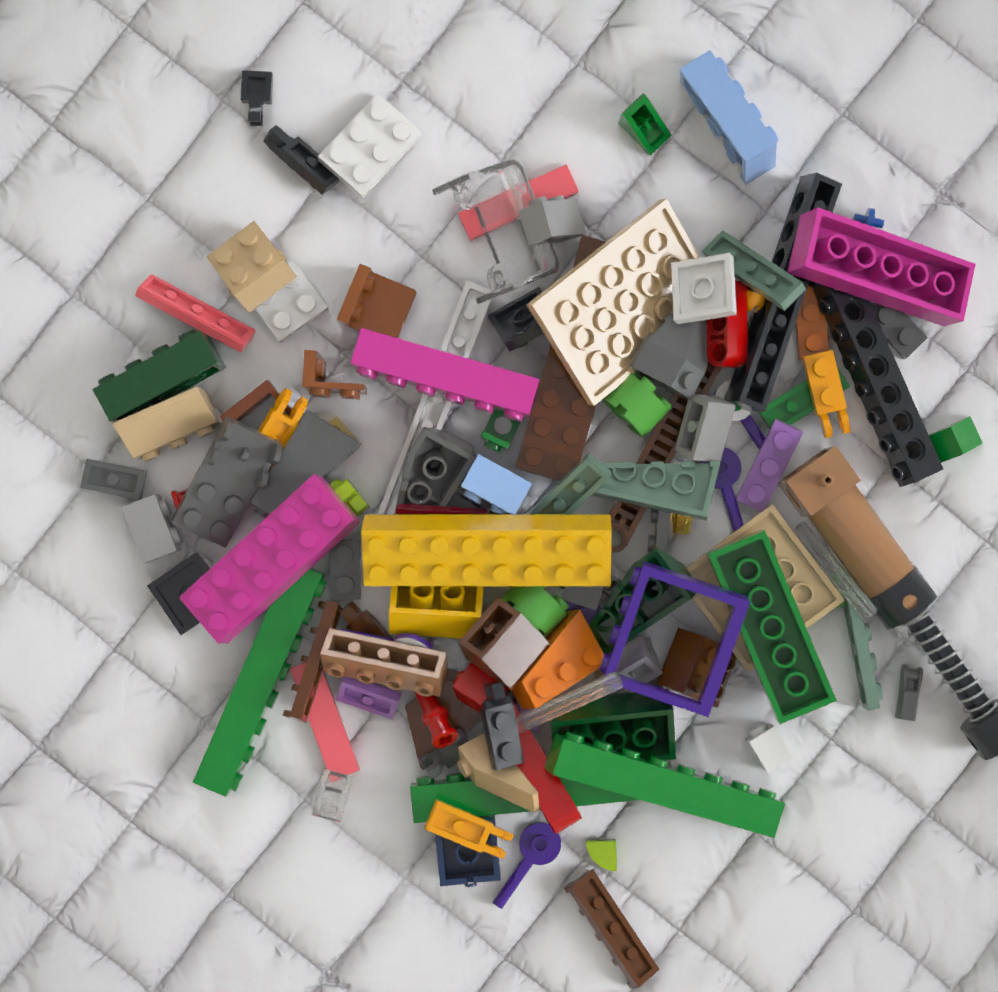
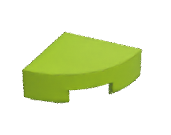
[586,839,617,871]

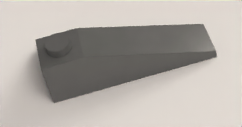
[629,312,708,400]
[394,427,477,515]

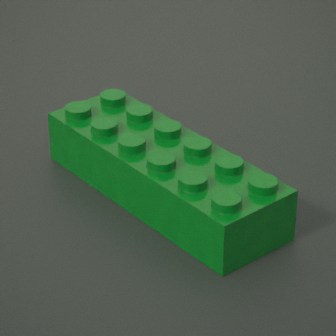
[706,529,837,724]

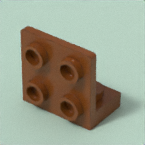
[337,264,417,338]
[302,350,367,400]

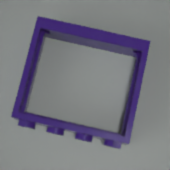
[599,561,750,718]

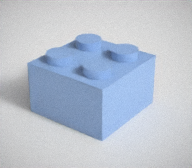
[461,454,532,515]

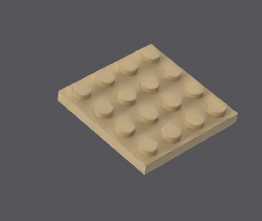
[686,504,845,672]

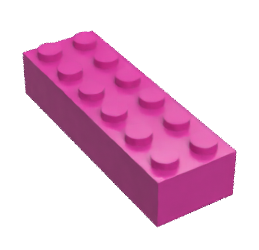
[787,208,976,327]
[351,328,539,422]
[179,474,361,643]

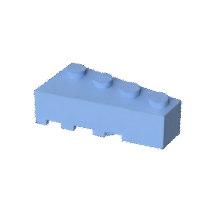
[679,50,778,185]

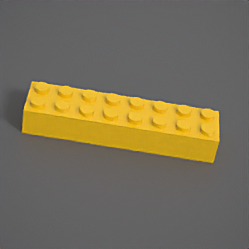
[361,514,612,586]

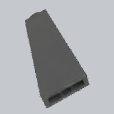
[250,410,361,518]

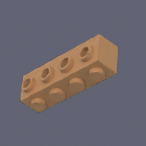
[320,628,448,697]

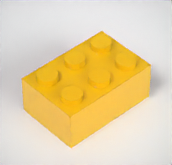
[389,586,484,639]

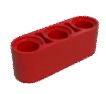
[707,281,748,368]

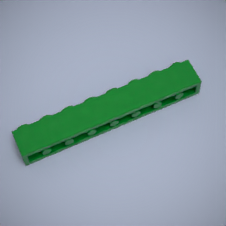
[192,568,327,797]
[544,731,785,838]
[410,773,639,823]

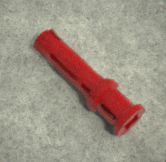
[414,691,458,748]

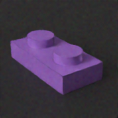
[336,677,402,720]

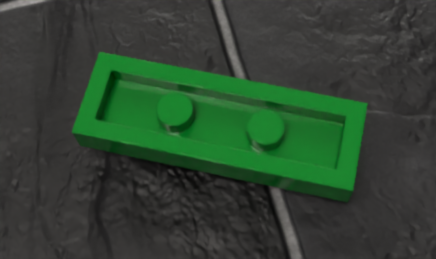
[758,366,850,429]

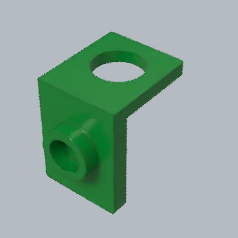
[480,409,521,453]

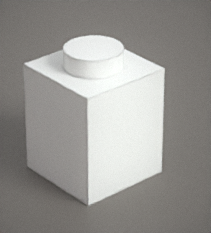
[745,723,794,773]

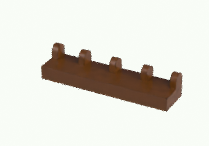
[282,600,343,723]
[563,869,660,988]

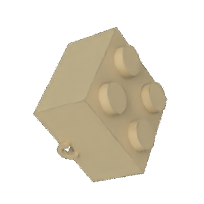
[206,221,297,313]

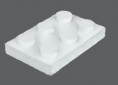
[318,93,422,199]

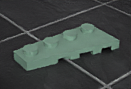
[592,461,720,521]

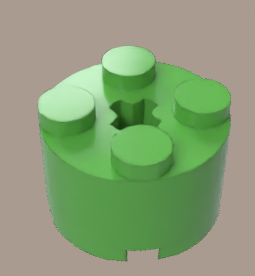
[602,372,673,438]
[500,586,569,639]

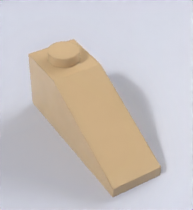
[457,733,540,813]

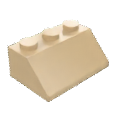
[113,387,221,462]

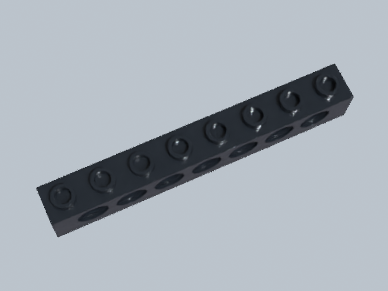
[725,172,842,412]
[808,281,943,487]

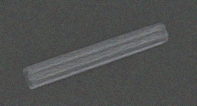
[793,522,877,621]
[515,672,623,733]

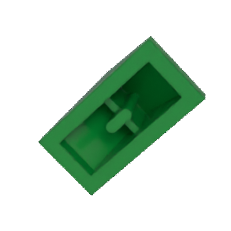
[618,94,672,156]
[929,416,983,463]

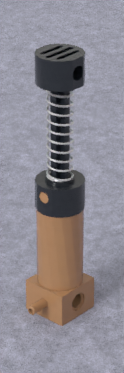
[778,446,998,760]

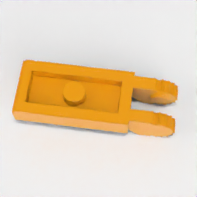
[802,350,851,439]
[258,388,308,473]
[424,799,514,859]

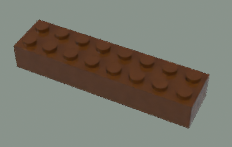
[515,235,606,481]

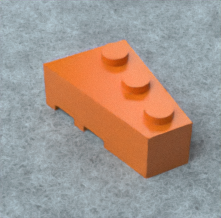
[512,609,604,709]

